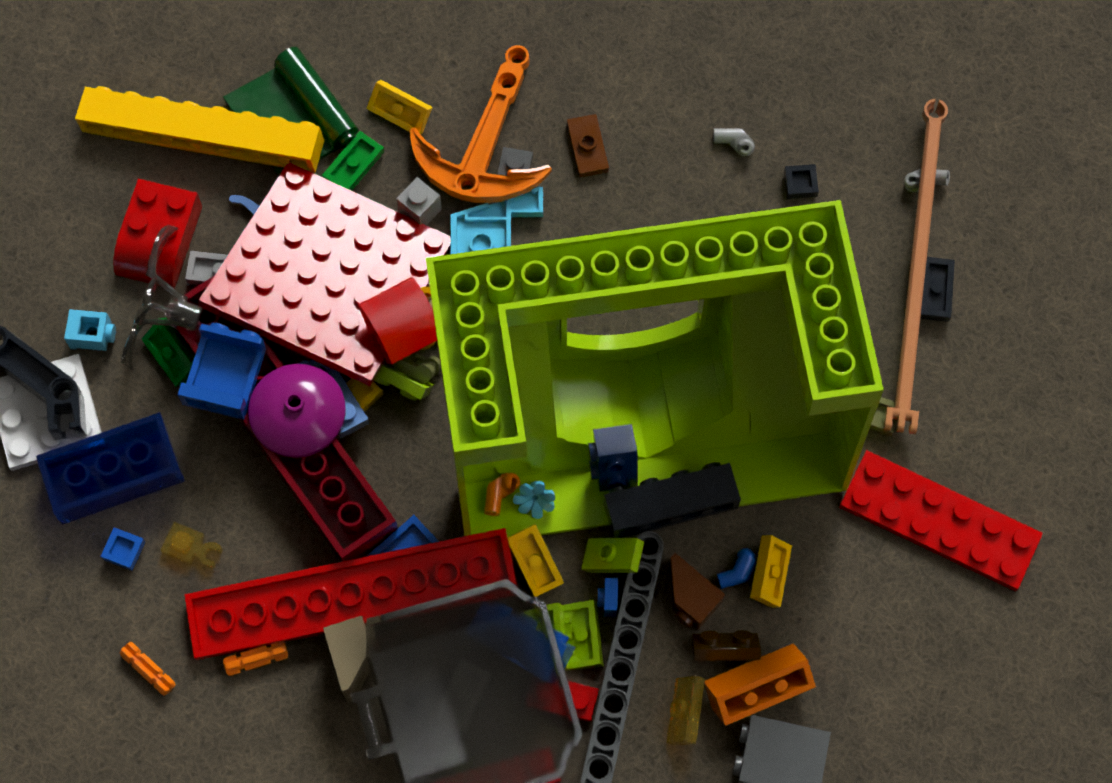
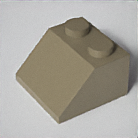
[323,616,379,703]

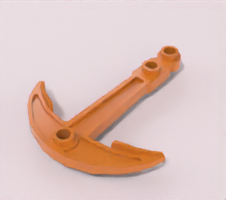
[410,45,552,203]

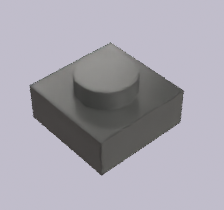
[497,147,533,176]

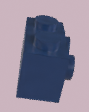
[588,424,638,492]

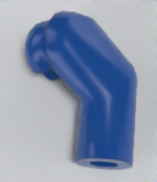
[717,548,757,589]

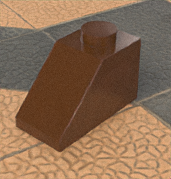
[669,553,725,630]

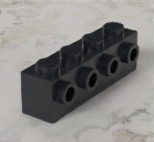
[603,462,741,538]

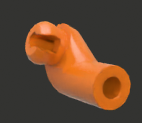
[484,473,520,516]

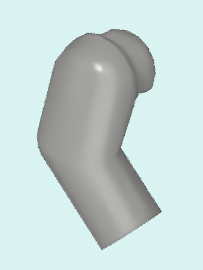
[904,169,950,192]

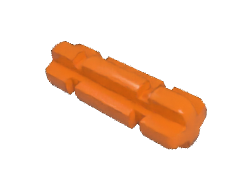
[120,642,176,696]
[223,642,288,676]

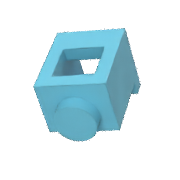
[64,309,116,351]

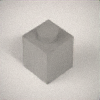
[396,177,442,225]

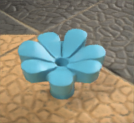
[513,481,555,519]

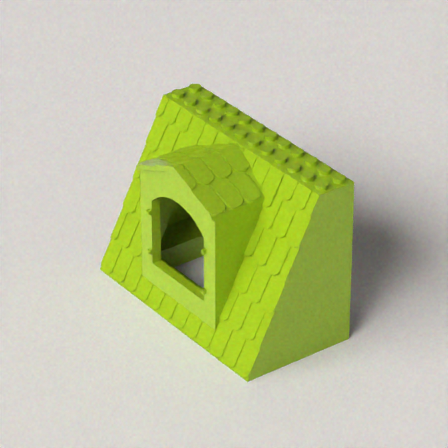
[426,200,884,537]

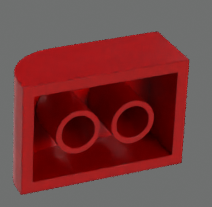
[113,178,202,290]

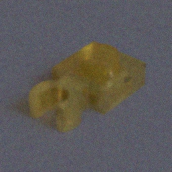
[160,522,223,569]

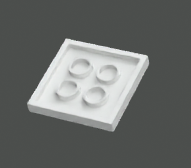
[0,354,104,471]

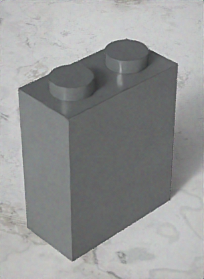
[732,715,831,783]

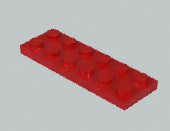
[839,450,1043,592]

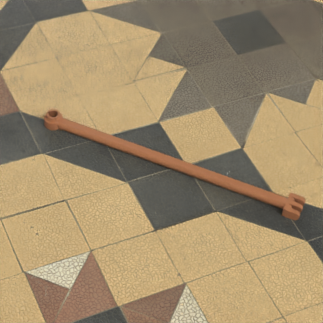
[884,99,948,435]

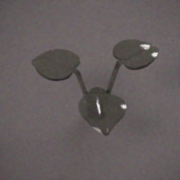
[121,225,203,370]

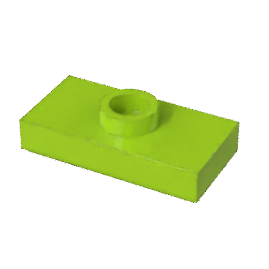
[581,538,644,573]

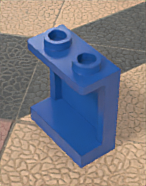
[177,323,266,420]

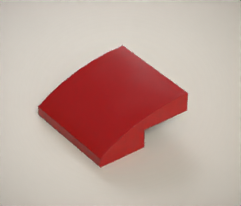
[358,277,437,364]

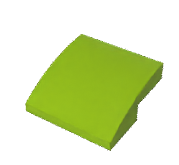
[527,600,604,671]

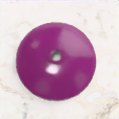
[248,364,346,458]

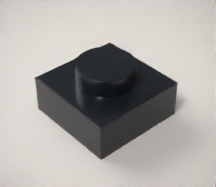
[784,164,819,199]

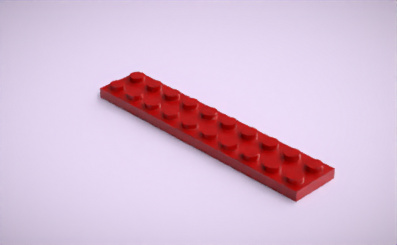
[184,528,519,660]

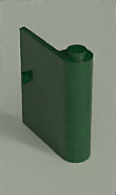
[223,47,359,177]

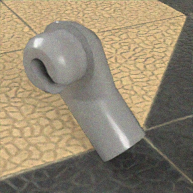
[713,128,755,156]

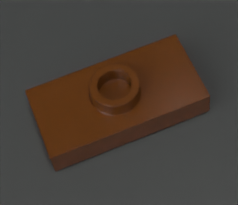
[567,114,609,178]

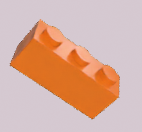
[703,644,816,726]

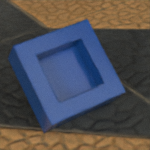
[100,527,146,571]
[597,578,618,617]

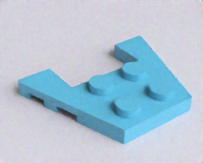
[451,187,543,254]

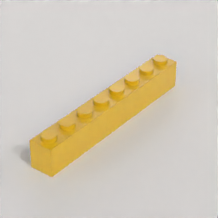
[75,86,324,173]

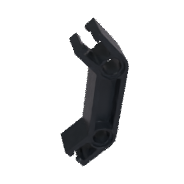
[0,325,87,440]

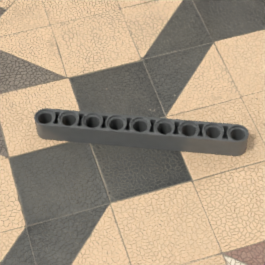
[580,531,664,783]

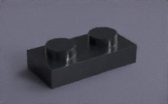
[920,257,955,322]

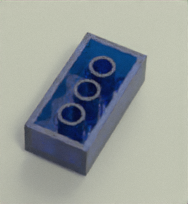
[36,412,185,525]

